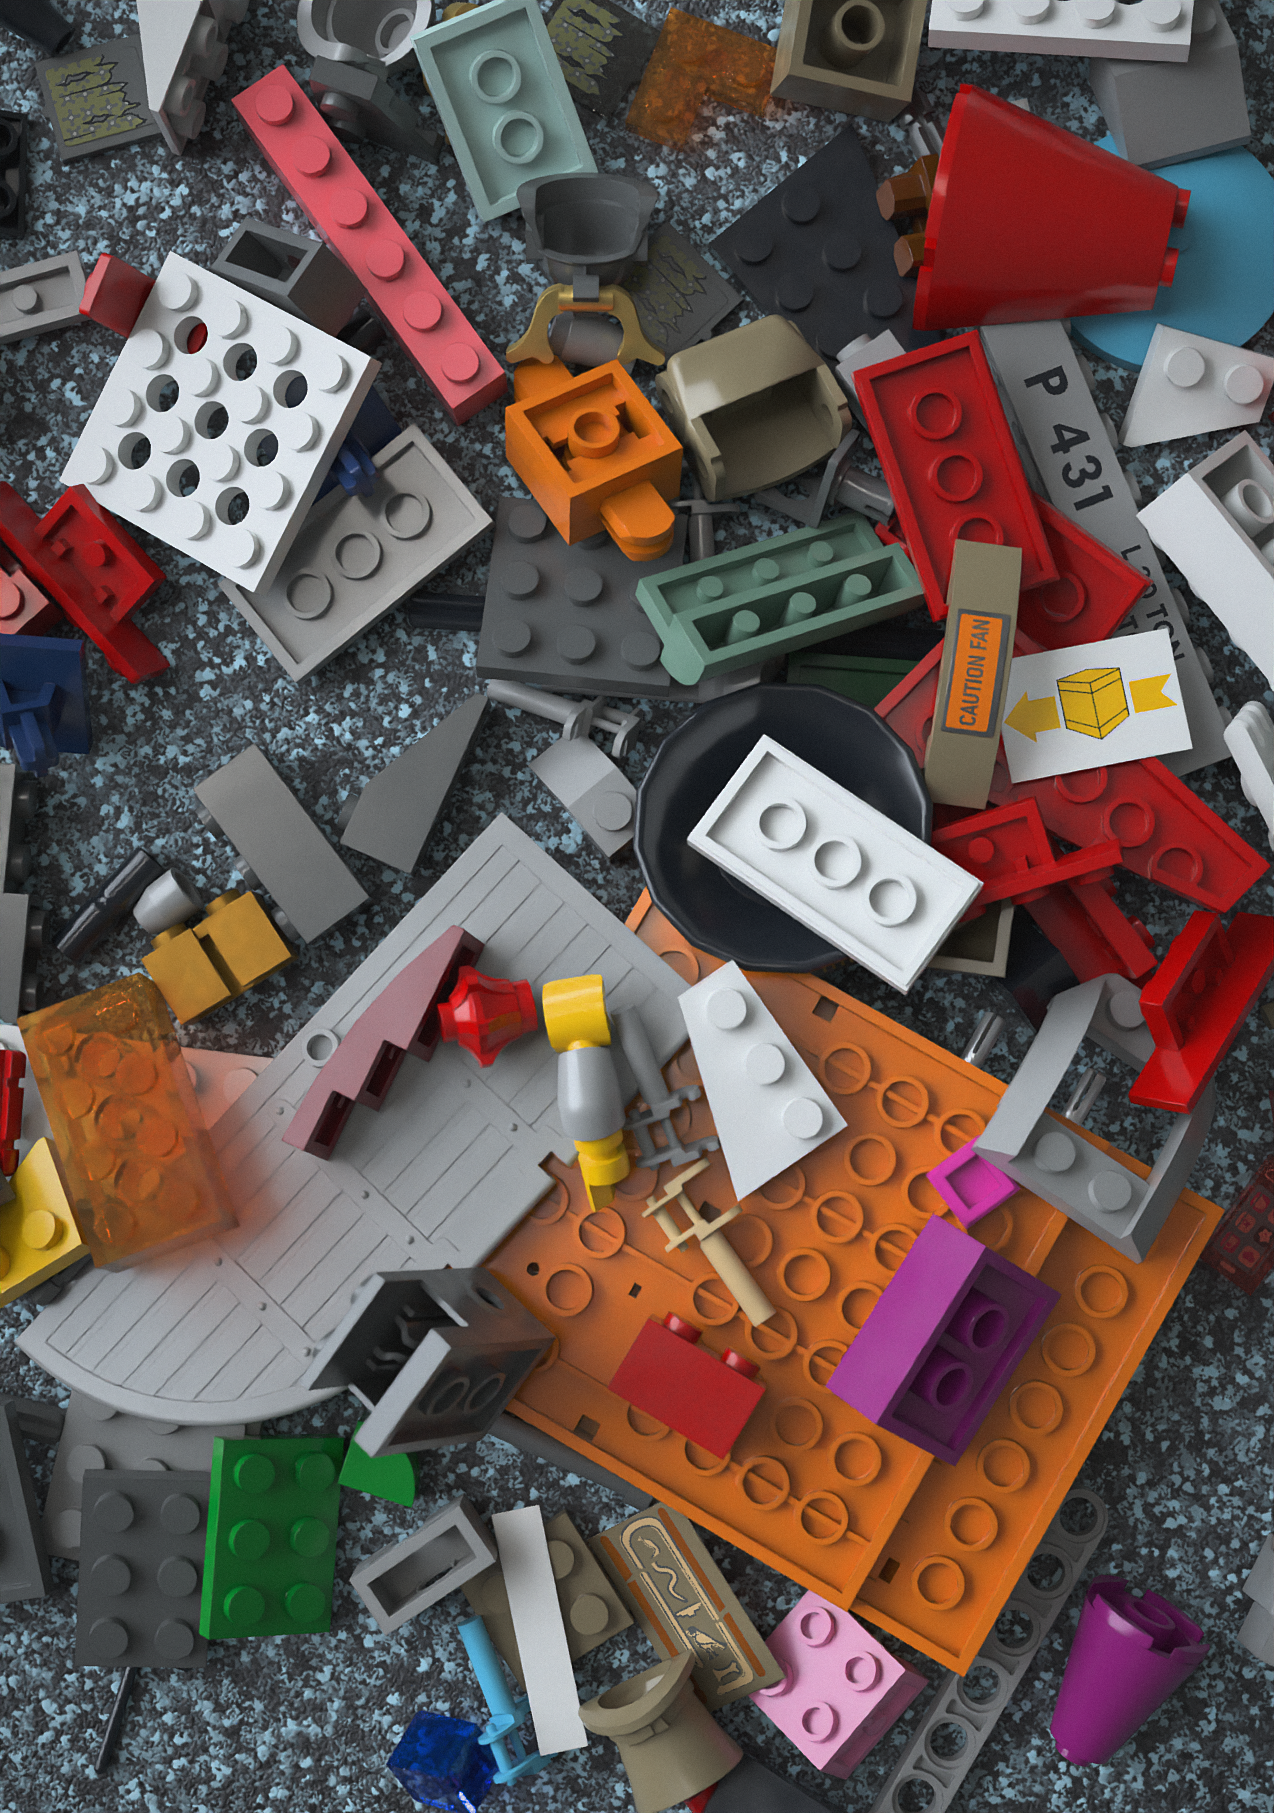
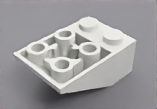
[136,0,250,156]

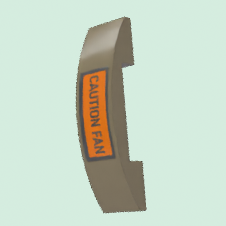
[922,539,1022,810]

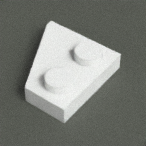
[1118,323,1274,447]

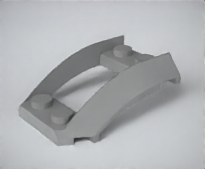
[971,973,1216,1264]

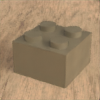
[770,0,927,123]

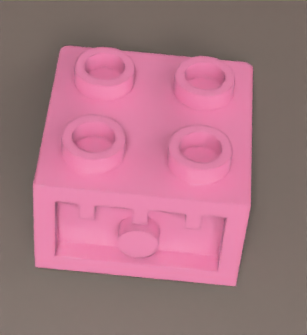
[748,1590,929,1780]

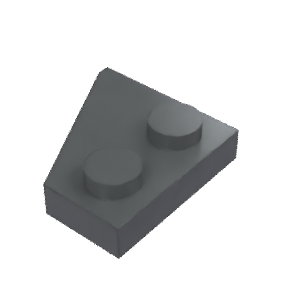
[309,55,445,164]

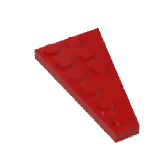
[874,626,1271,915]

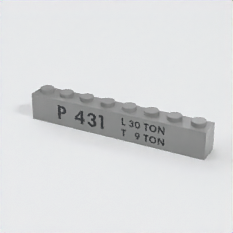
[967,318,1233,778]

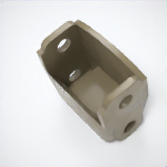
[655,314,852,502]

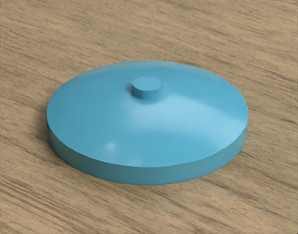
[1069,134,1274,372]

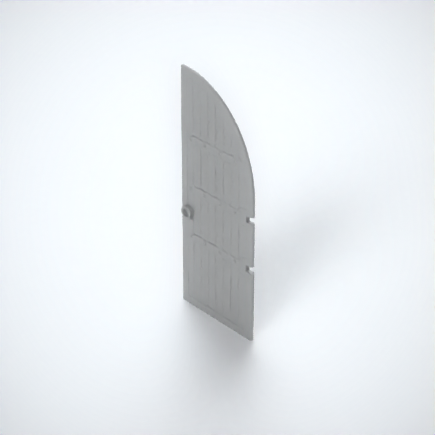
[15,812,692,1427]

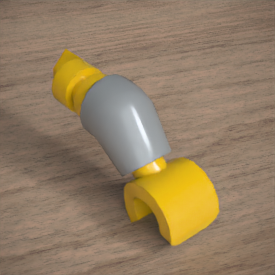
[543,974,631,1212]

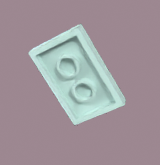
[409,0,599,223]

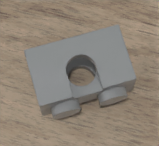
[349,1493,499,1636]

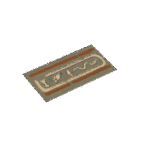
[587,1502,786,1712]

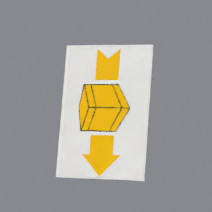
[1001,628,1193,783]

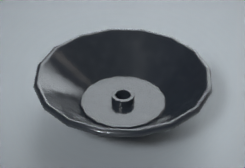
[633,682,933,974]

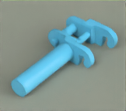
[457,1615,558,1786]

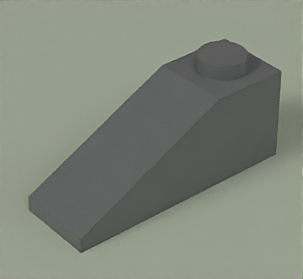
[336,693,492,878]

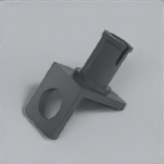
[753,428,896,529]

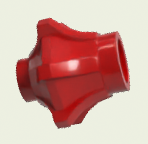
[436,965,538,1069]

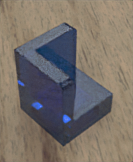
[386,1710,500,1813]

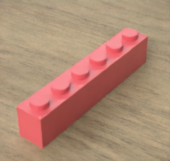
[231,64,508,427]

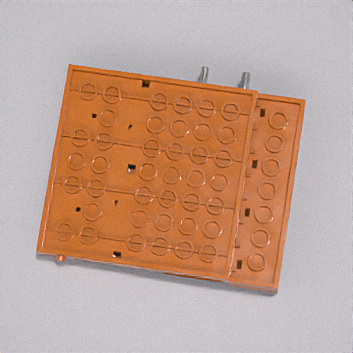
[447,887,1225,1677]

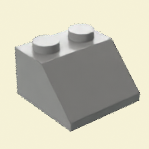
[1088,0,1251,171]

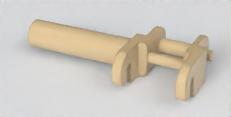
[641,1157,777,1327]

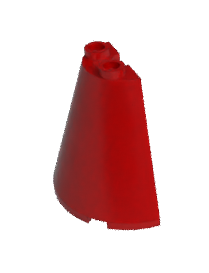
[912,83,1191,331]

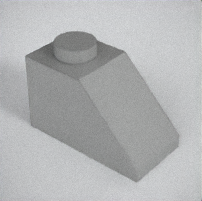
[528,736,637,862]

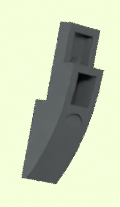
[0,763,51,1024]

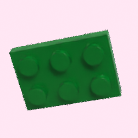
[199,1433,344,1640]

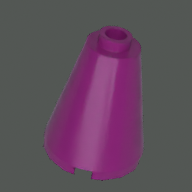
[1049,1574,1210,1767]

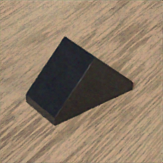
[985,911,1080,1035]

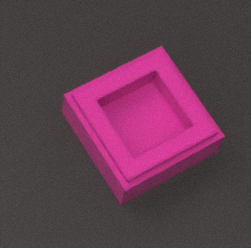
[925,1135,1020,1229]

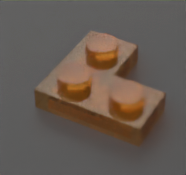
[625,7,777,153]

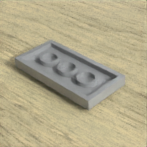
[218,423,496,685]

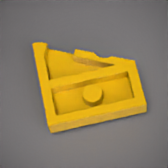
[0,1137,97,1309]

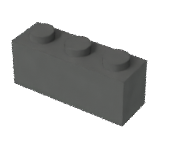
[193,743,376,946]

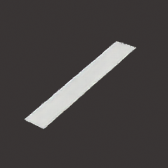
[491,1505,588,1756]

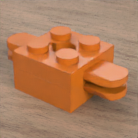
[505,355,683,562]

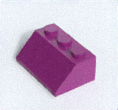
[825,1213,1062,1466]

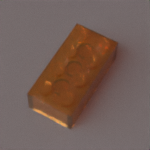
[16,972,240,1273]

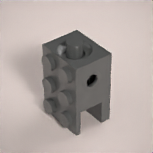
[299,1267,556,1458]

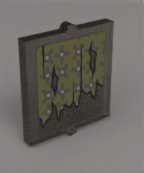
[541,0,663,123]

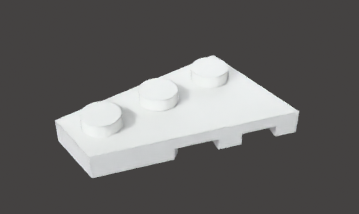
[678,960,848,1201]

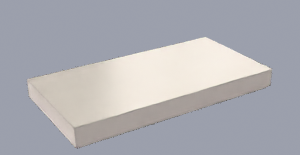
[687,734,984,995]

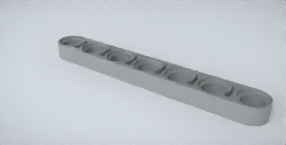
[868,1483,1108,1813]

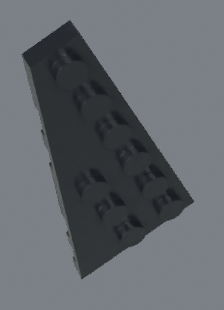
[708,123,942,439]

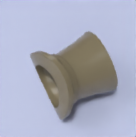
[578,1648,744,1813]

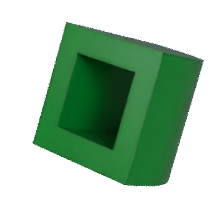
[337,1411,420,1508]

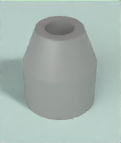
[133,867,204,934]

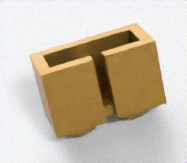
[141,888,299,1025]

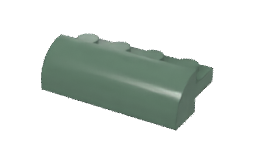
[635,511,925,685]

